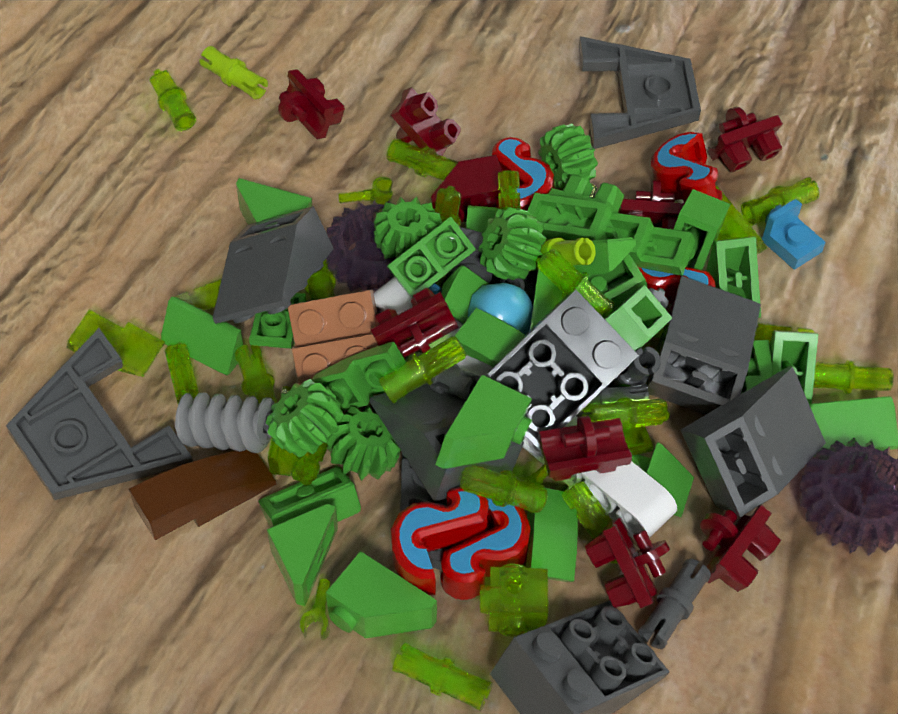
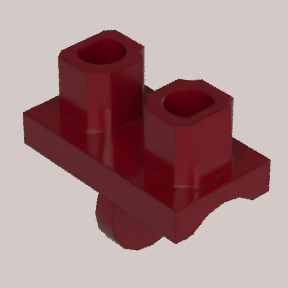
[278,69,345,139]
[390,87,461,163]
[708,106,783,173]
[618,180,685,230]
[371,288,459,360]
[538,416,632,481]
[700,505,781,592]
[585,517,670,609]

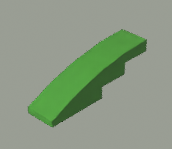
[527,193,696,276]

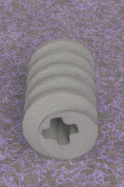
[175,392,274,453]

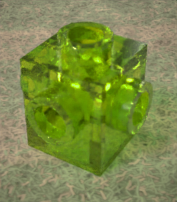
[479,564,548,637]

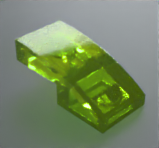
[66,309,165,377]

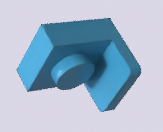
[761,199,826,270]

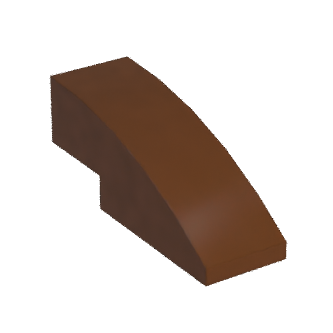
[129,450,277,540]

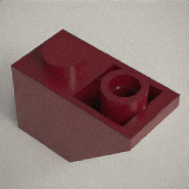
[431,155,509,224]

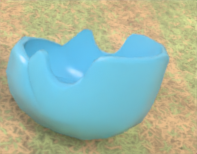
[468,283,533,335]

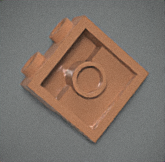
[288,289,379,385]

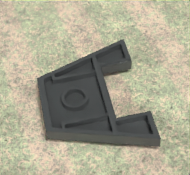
[579,36,701,149]
[6,328,193,500]

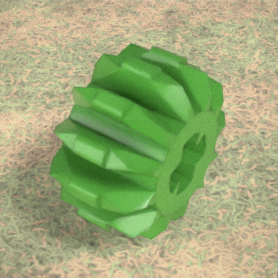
[538,123,598,190]
[374,197,442,259]
[478,207,546,280]
[266,379,344,458]
[326,405,401,481]

